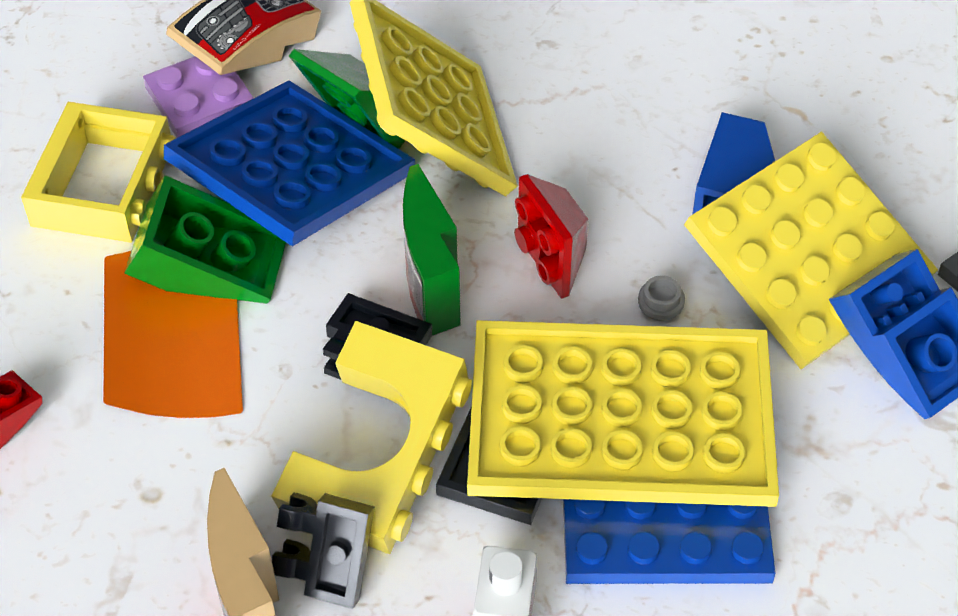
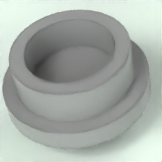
[638,276,685,320]

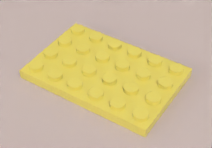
[467,320,779,507]

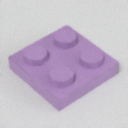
[143,56,253,138]

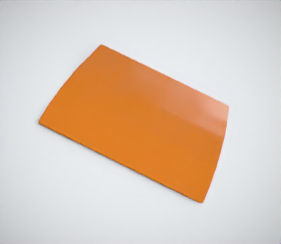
[103,251,243,418]

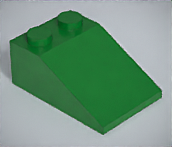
[289,49,406,149]
[124,175,286,304]

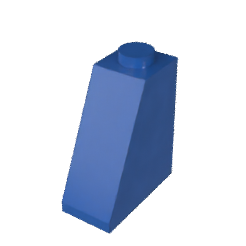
[692,112,775,215]

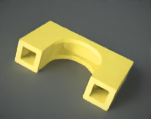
[271,321,472,554]

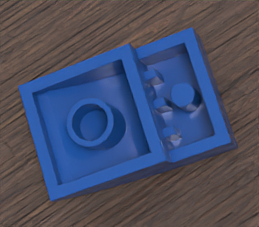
[829,249,958,419]

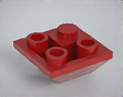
[514,174,588,299]

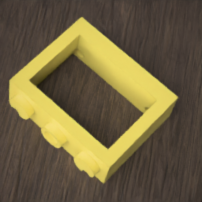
[21,102,176,243]

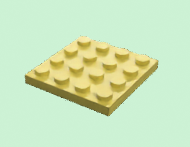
[350,0,518,196]
[684,131,938,370]

